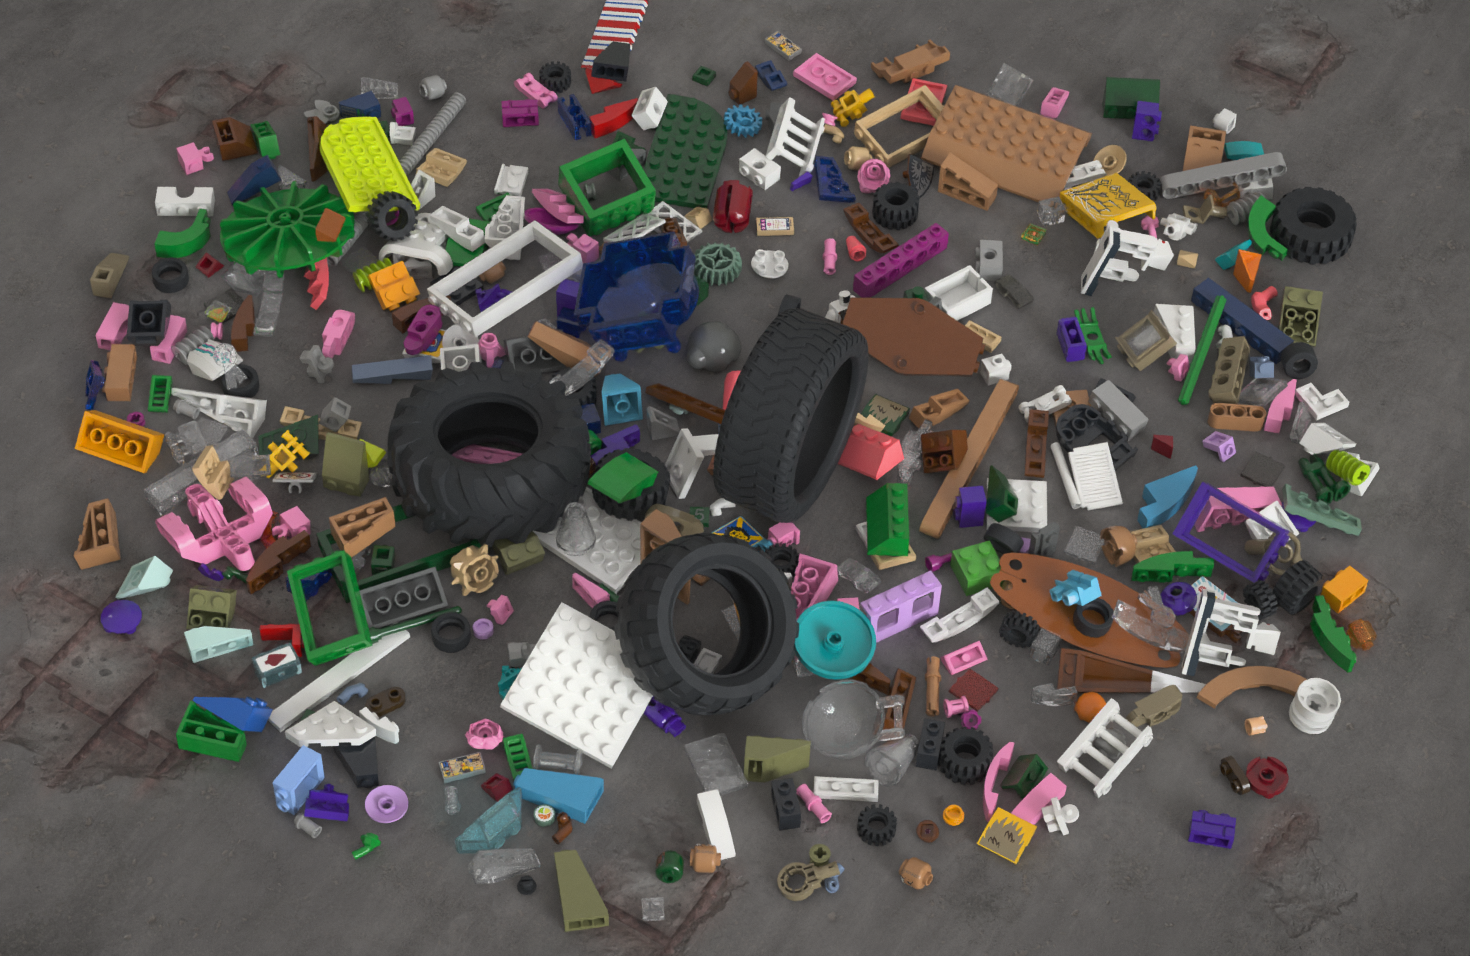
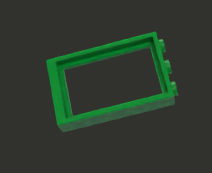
[287,550,373,666]

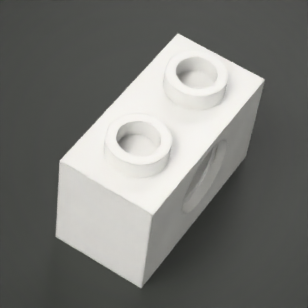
[632,87,668,130]
[739,148,781,190]

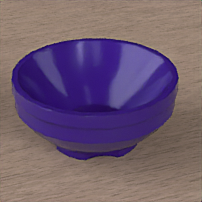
[1160,582,1197,616]

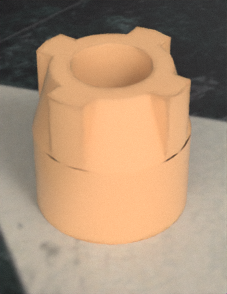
[1245,716,1267,736]

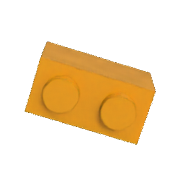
[1321,566,1368,613]

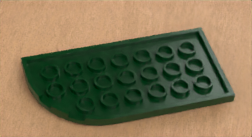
[636,94,727,209]

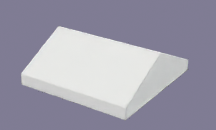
[1245,501,1299,541]

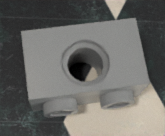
[975,240,1003,281]

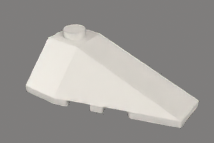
[484,195,525,260]

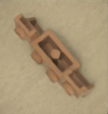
[871,39,950,84]

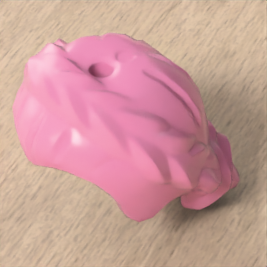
[857,159,890,194]
[465,719,504,750]

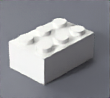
[924,265,993,321]

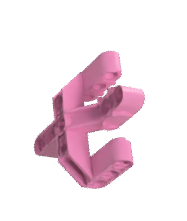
[155,476,273,571]

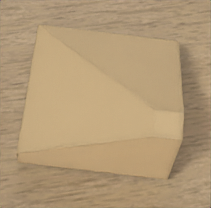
[1177,250,1198,269]

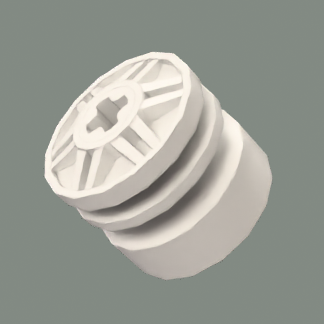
[1289,678,1341,734]

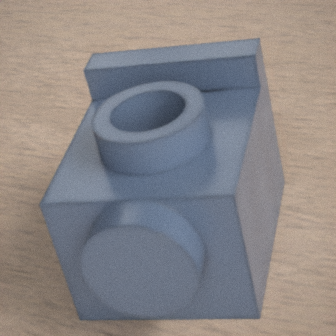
[1250,356,1274,378]

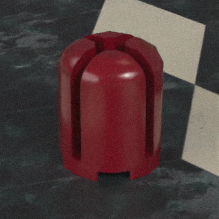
[713,180,753,233]

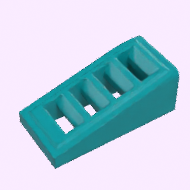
[1215,239,1252,270]

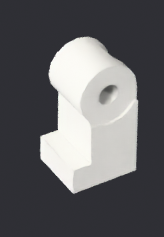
[1237,178,1273,200]

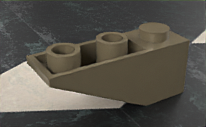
[90,253,129,298]

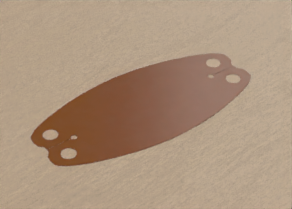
[990,553,1189,668]

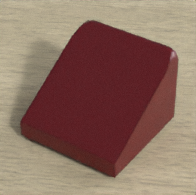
[195,252,224,278]
[1151,435,1173,459]
[481,773,513,802]

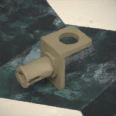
[1183,195,1227,224]

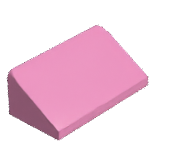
[940,641,988,675]

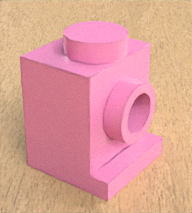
[767,522,800,548]

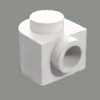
[1213,108,1237,134]

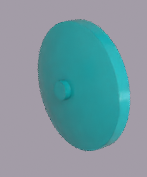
[793,601,876,680]

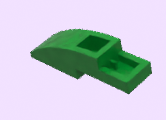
[1131,551,1214,583]
[1310,595,1356,673]

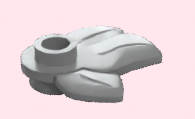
[303,100,339,124]

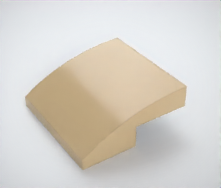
[416,148,467,187]
[192,445,235,500]
[1131,524,1176,564]

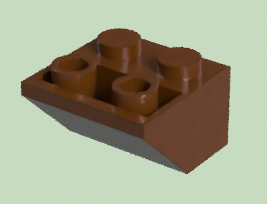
[212,117,258,161]
[921,430,968,473]

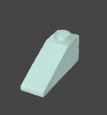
[184,626,254,663]

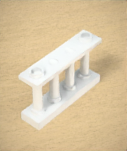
[765,97,825,177]
[1057,698,1153,798]

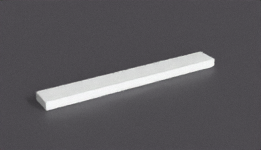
[268,622,410,732]

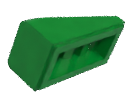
[148,375,173,413]
[502,734,533,781]

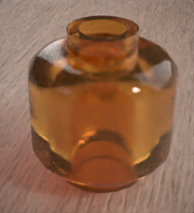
[1346,619,1377,651]

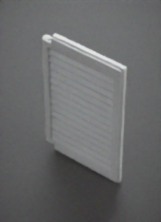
[1068,442,1123,511]

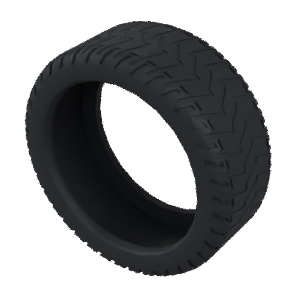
[713,308,868,523]

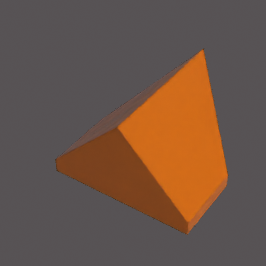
[1233,249,1262,293]

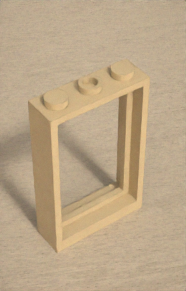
[854,85,944,168]

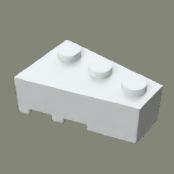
[1154,304,1196,364]

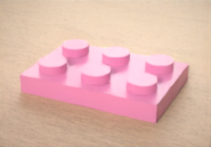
[793,53,857,101]

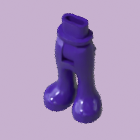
[643,696,686,737]

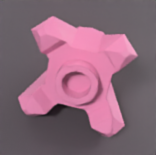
[477,333,506,368]

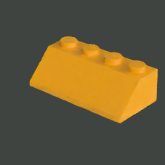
[75,410,165,473]

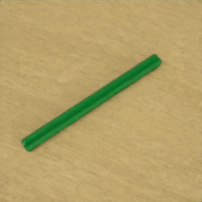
[1178,295,1226,405]

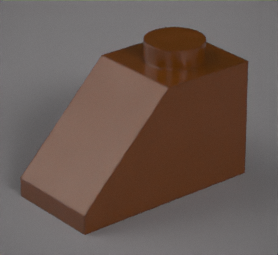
[728,61,758,105]

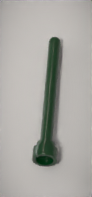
[369,606,462,644]

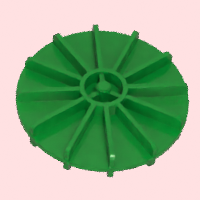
[220,181,355,278]

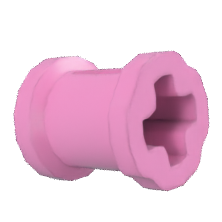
[943,696,969,718]

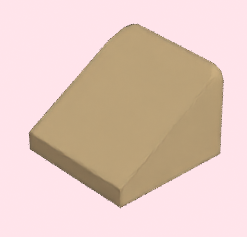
[684,207,712,229]

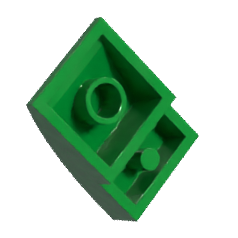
[445,219,490,267]
[587,452,659,503]

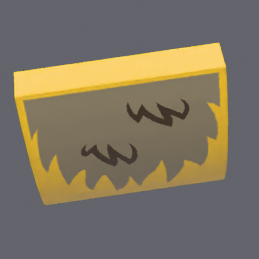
[977,807,1037,864]

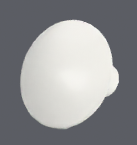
[751,249,788,278]

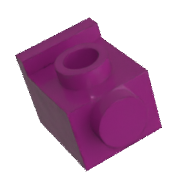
[391,97,414,126]

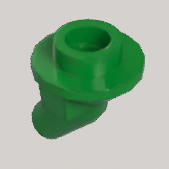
[352,833,381,860]

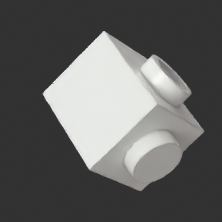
[980,354,1011,386]

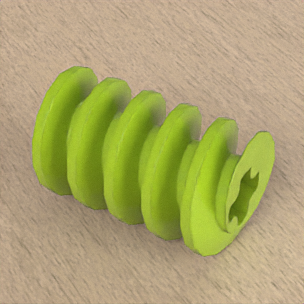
[353,258,392,293]
[1326,450,1370,486]

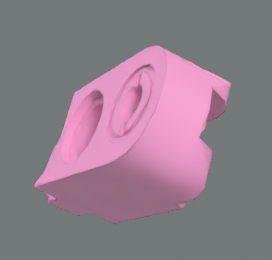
[322,309,355,358]

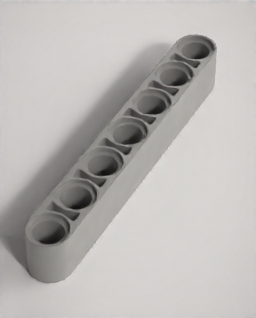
[1159,152,1287,199]

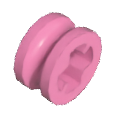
[822,113,838,126]
[211,322,223,340]

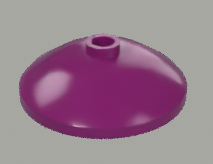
[524,208,579,235]

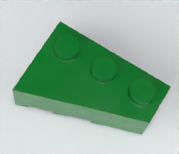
[176,700,247,762]

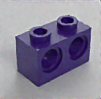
[1132,101,1162,141]

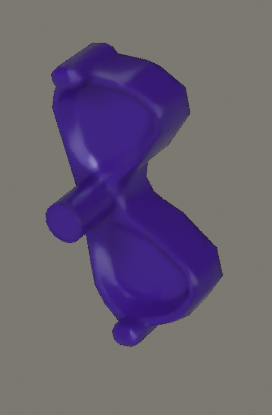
[198,563,224,581]

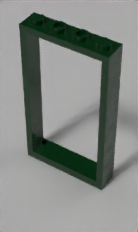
[316,504,482,603]

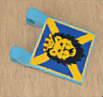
[712,516,773,552]

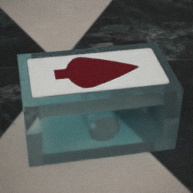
[252,642,302,688]

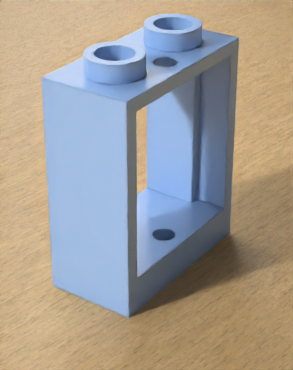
[273,745,325,815]

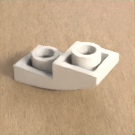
[359,707,399,744]

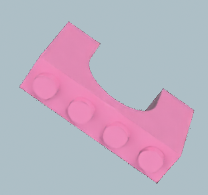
[96,302,187,364]

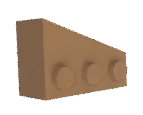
[329,497,396,558]

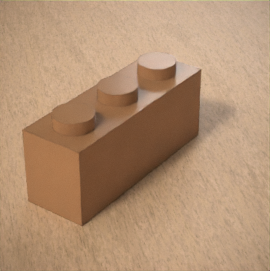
[102,344,137,401]

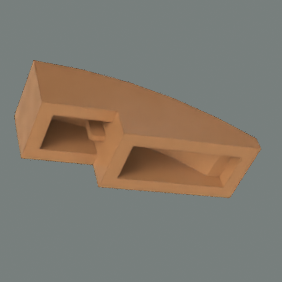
[909,389,970,430]

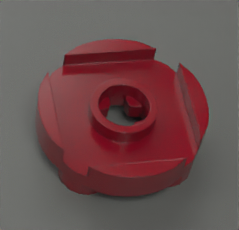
[1246,756,1289,799]

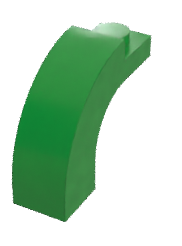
[1248,195,1288,261]
[154,208,211,258]

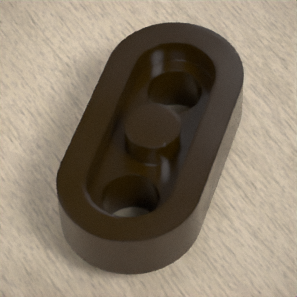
[365,687,406,717]
[1219,756,1250,795]

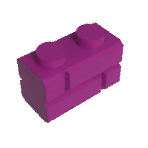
[501,99,539,127]

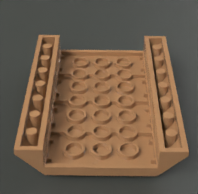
[921,85,1092,209]

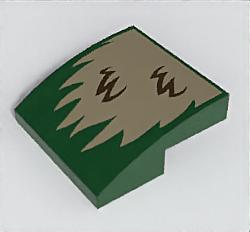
[861,394,910,436]

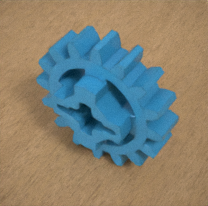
[723,104,763,138]

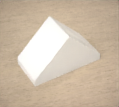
[411,170,436,211]

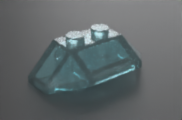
[455,787,522,854]

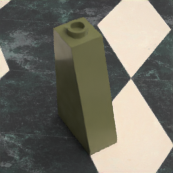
[554,850,609,932]

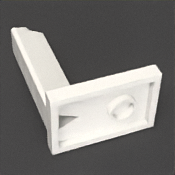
[665,428,718,499]

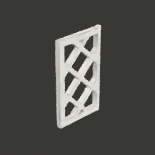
[642,201,703,243]
[603,214,666,248]

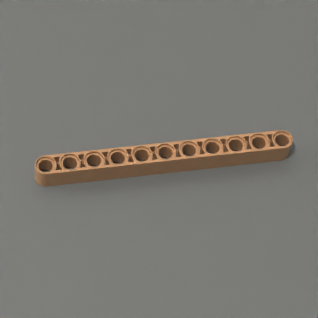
[919,379,1019,539]

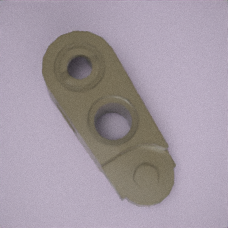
[645,504,704,536]
[1126,685,1183,727]

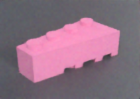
[1194,486,1282,532]
[791,554,838,622]

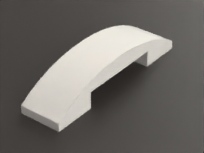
[920,587,999,643]

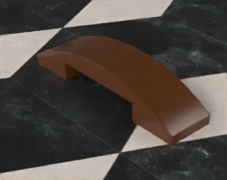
[843,202,899,253]
[1024,409,1049,478]

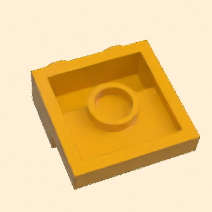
[368,261,420,311]

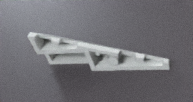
[171,388,267,439]

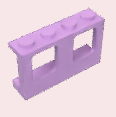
[860,571,942,643]

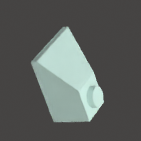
[115,556,173,600]

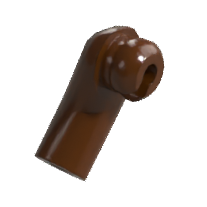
[552,812,573,844]

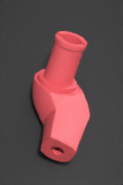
[1251,286,1278,320]

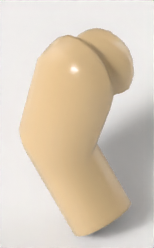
[823,124,844,144]

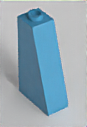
[513,768,604,824]

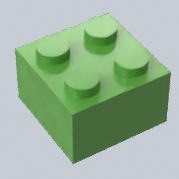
[950,540,1004,596]

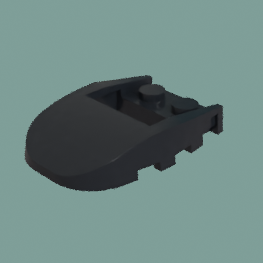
[1056,404,1138,471]

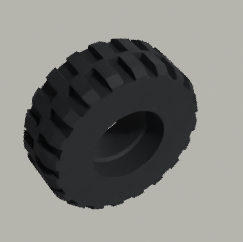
[1270,187,1357,265]

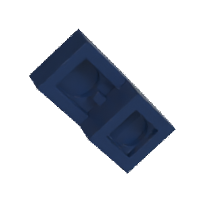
[755,60,788,91]

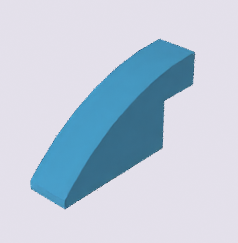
[1137,465,1198,529]

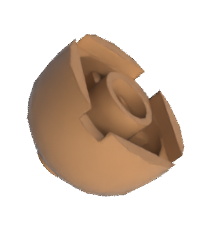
[1100,525,1138,567]

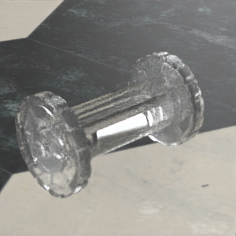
[533,744,583,775]

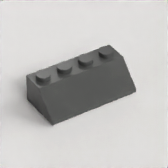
[360,567,448,628]

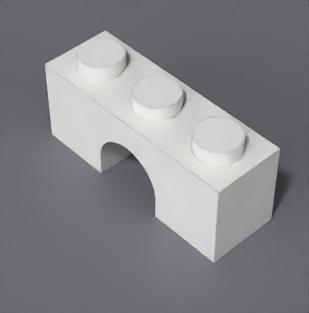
[155,187,215,216]

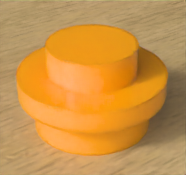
[943,805,964,826]

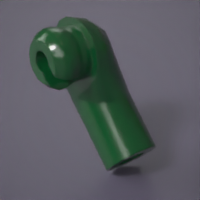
[222,565,249,584]

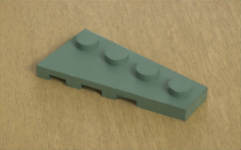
[1282,483,1362,536]

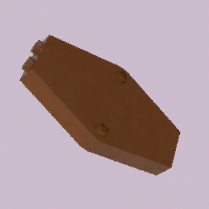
[843,297,986,377]

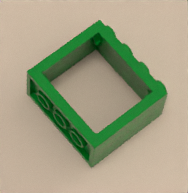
[558,139,656,237]

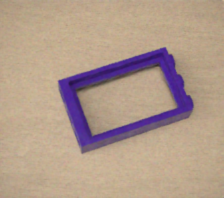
[1172,482,1290,583]

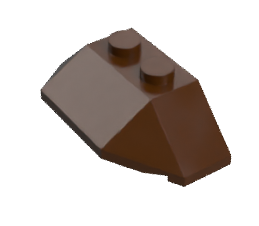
[307,116,328,182]

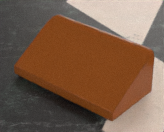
[316,208,346,242]

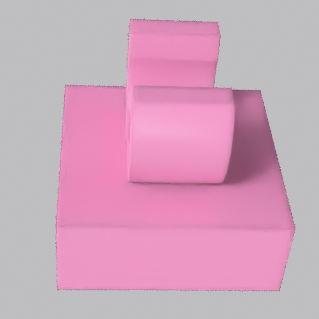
[1167,354,1190,382]
[487,595,514,625]

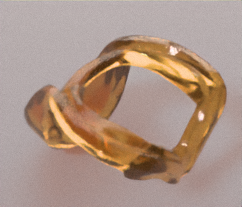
[1203,182,1240,208]

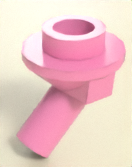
[1141,215,1159,238]

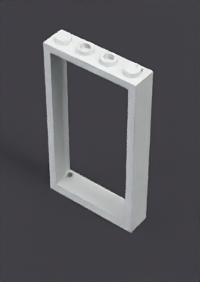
[427,221,584,337]

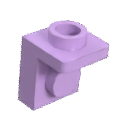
[1202,431,1236,462]

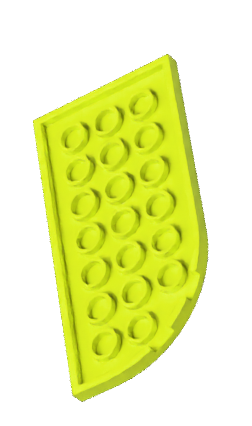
[320,117,421,212]

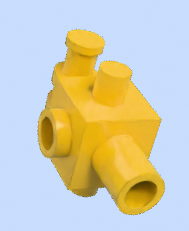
[831,88,875,127]
[261,430,310,478]

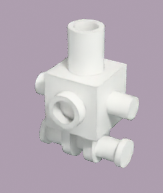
[1160,213,1198,240]

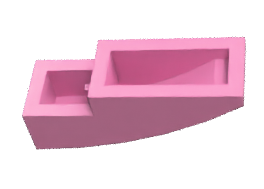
[1264,379,1297,434]
[1011,773,1067,825]

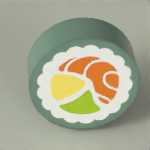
[534,804,556,827]

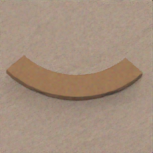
[1196,666,1307,709]

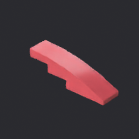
[304,258,329,310]

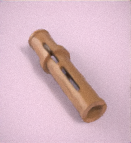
[925,656,941,717]

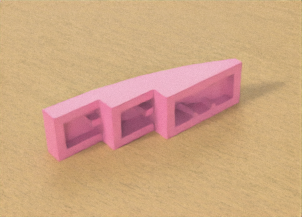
[532,189,584,224]

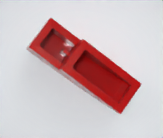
[589,98,638,139]

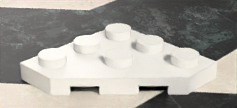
[285,701,377,747]

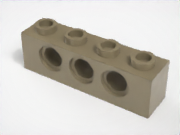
[1209,336,1250,404]

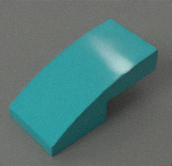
[1224,141,1264,160]

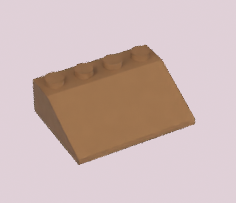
[640,509,690,605]

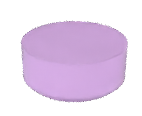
[473,619,494,639]

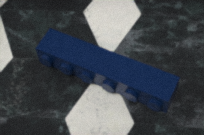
[1191,277,1294,364]

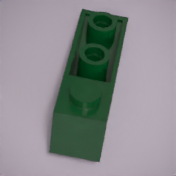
[985,465,1018,523]

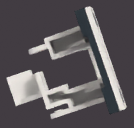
[1081,220,1174,296]
[1181,589,1281,676]

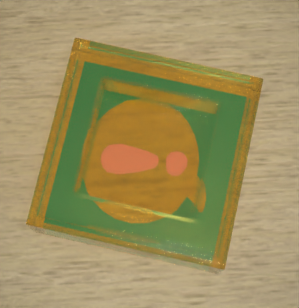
[1021,223,1046,246]

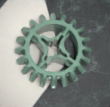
[692,242,742,287]

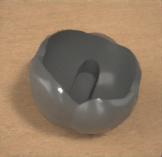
[686,321,742,372]

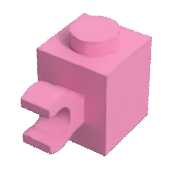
[176,142,214,175]
[566,233,599,268]
[272,506,311,539]

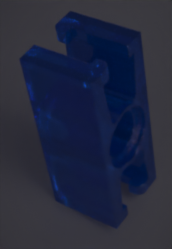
[557,94,592,140]

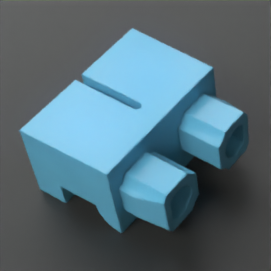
[1050,570,1102,606]

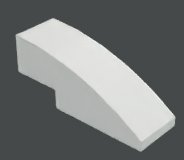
[429,206,485,252]
[697,789,736,860]

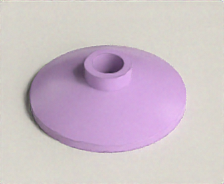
[365,785,408,823]

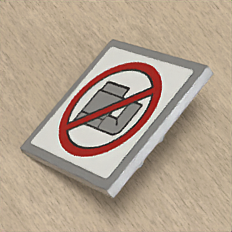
[273,472,318,493]

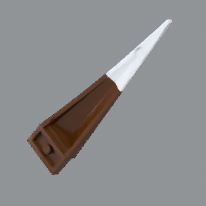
[1057,648,1206,693]

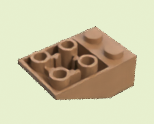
[1183,126,1226,171]

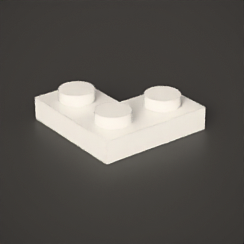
[1295,383,1349,421]

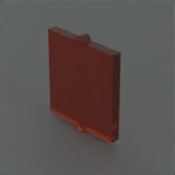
[949,669,999,712]

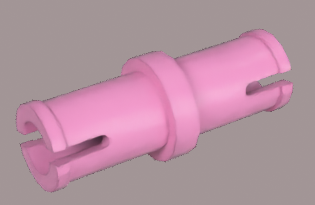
[822,238,837,275]
[796,784,832,823]

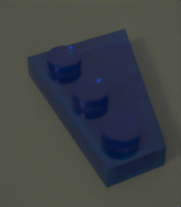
[814,156,856,203]

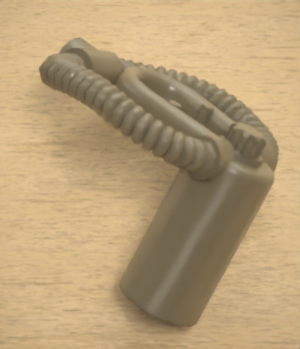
[1245,532,1302,576]

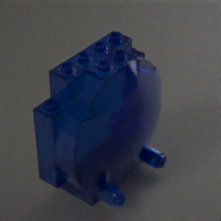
[574,231,699,362]

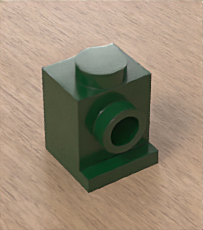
[371,545,395,576]

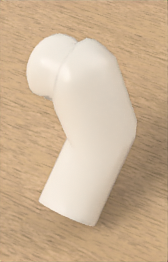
[1216,325,1233,349]
[710,498,736,516]

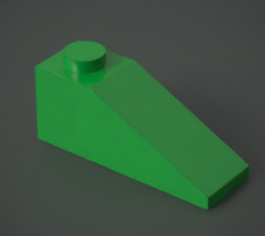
[250,121,280,160]

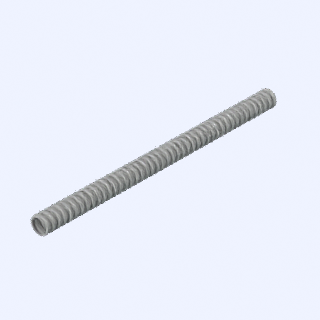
[327,92,466,266]

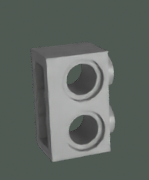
[393,253,433,279]

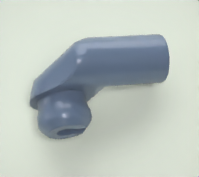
[336,683,368,705]
[824,862,845,893]

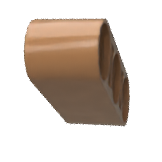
[1207,403,1267,431]

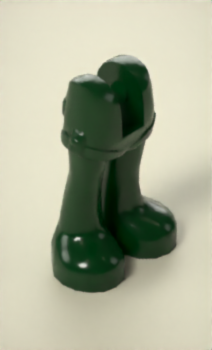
[1298,454,1351,505]

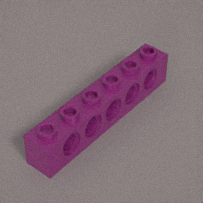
[853,223,949,298]

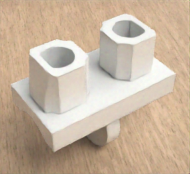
[1041,797,1079,835]

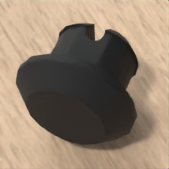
[517,875,537,895]

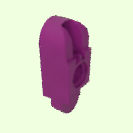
[403,305,443,355]

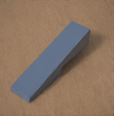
[351,355,433,384]

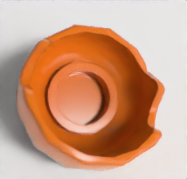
[1074,692,1106,723]

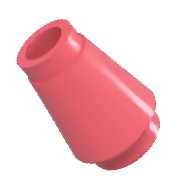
[846,236,866,261]

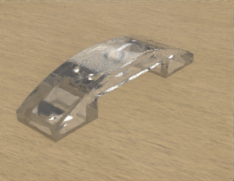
[253,273,285,337]
[548,339,615,396]
[1112,599,1190,653]

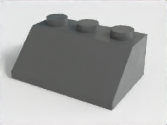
[503,329,566,373]

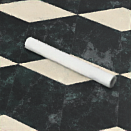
[1050,442,1081,509]

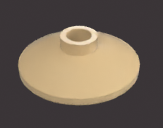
[1093,145,1127,176]

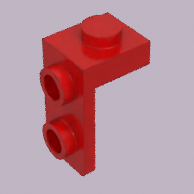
[260,623,305,657]

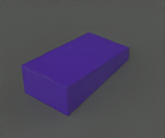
[790,171,812,191]

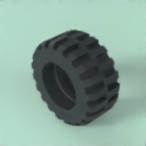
[592,448,670,521]

